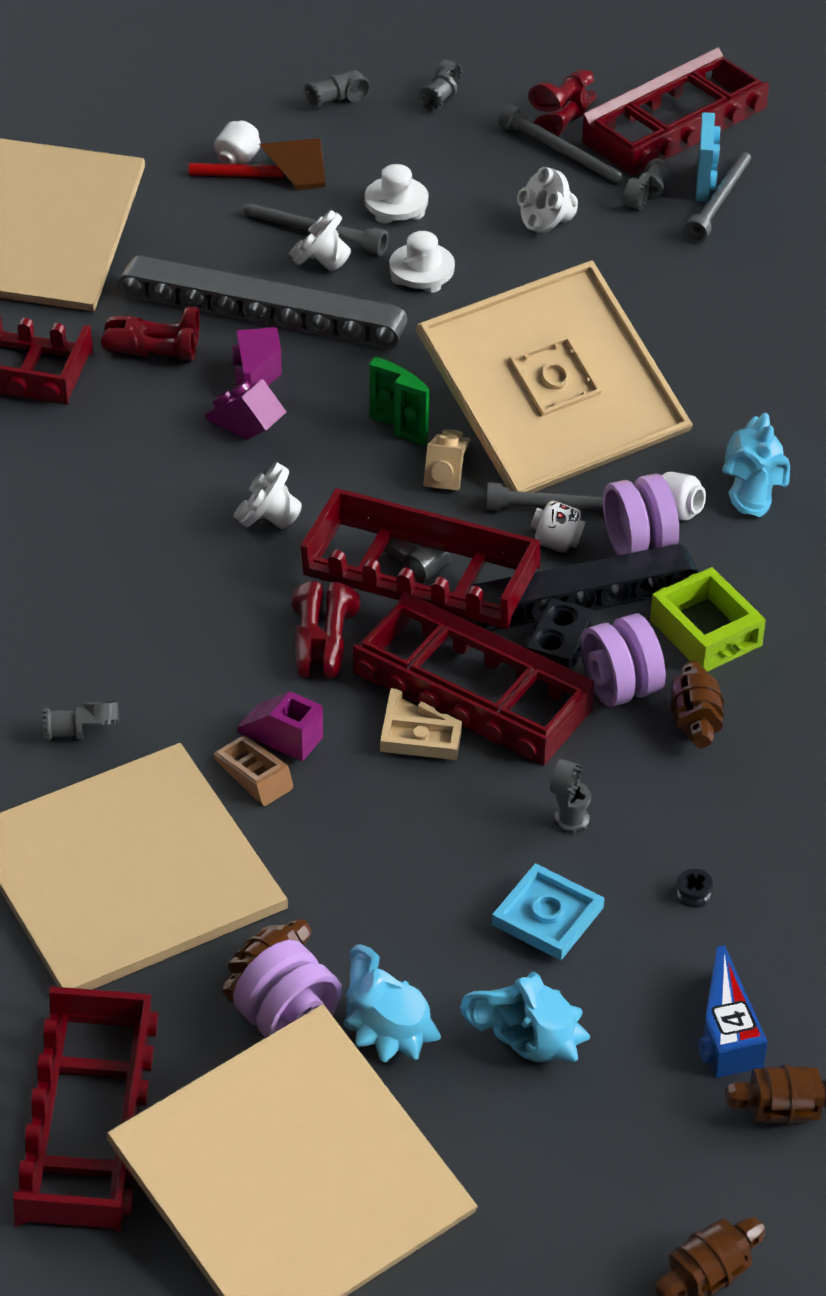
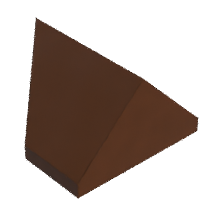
[259,138,326,190]

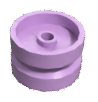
[603,473,679,556]
[581,613,666,707]
[233,940,342,1038]

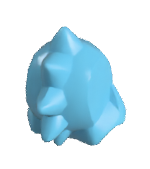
[722,413,790,518]
[343,944,441,1062]
[460,972,590,1062]

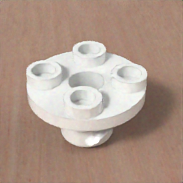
[365,164,428,223]
[517,167,578,233]
[289,210,351,271]
[389,231,455,293]
[233,462,302,529]

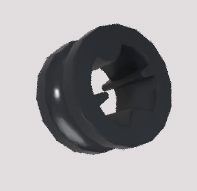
[677,869,713,908]

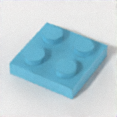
[696,112,720,202]
[492,863,604,960]

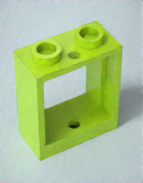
[650,567,766,672]

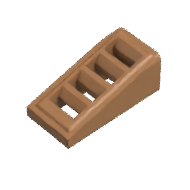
[213,735,293,806]

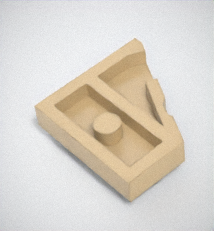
[380,688,462,760]

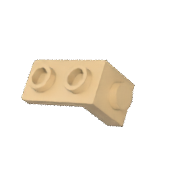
[423,430,471,490]

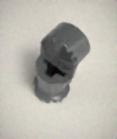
[418,60,463,112]
[304,70,370,109]
[623,158,673,210]
[43,701,119,742]
[550,759,592,834]

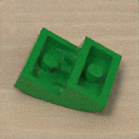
[369,356,429,445]

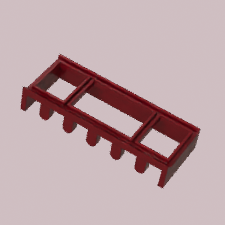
[582,47,769,176]
[0,316,94,405]
[300,488,540,629]
[353,591,595,766]
[13,986,159,1233]

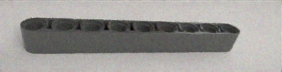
[117,256,408,349]

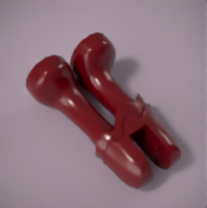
[528,69,597,137]
[101,307,200,361]
[291,581,361,679]

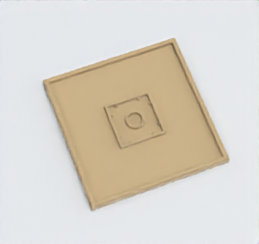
[0,138,145,312]
[415,260,693,493]
[0,743,288,990]
[107,1004,478,1296]

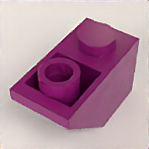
[231,327,282,386]
[204,378,287,440]
[237,691,323,762]

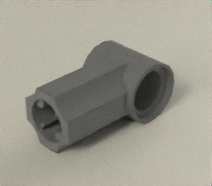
[384,537,452,583]

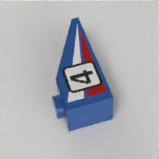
[698,945,768,1078]

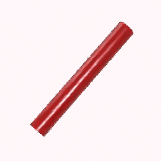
[189,163,284,178]

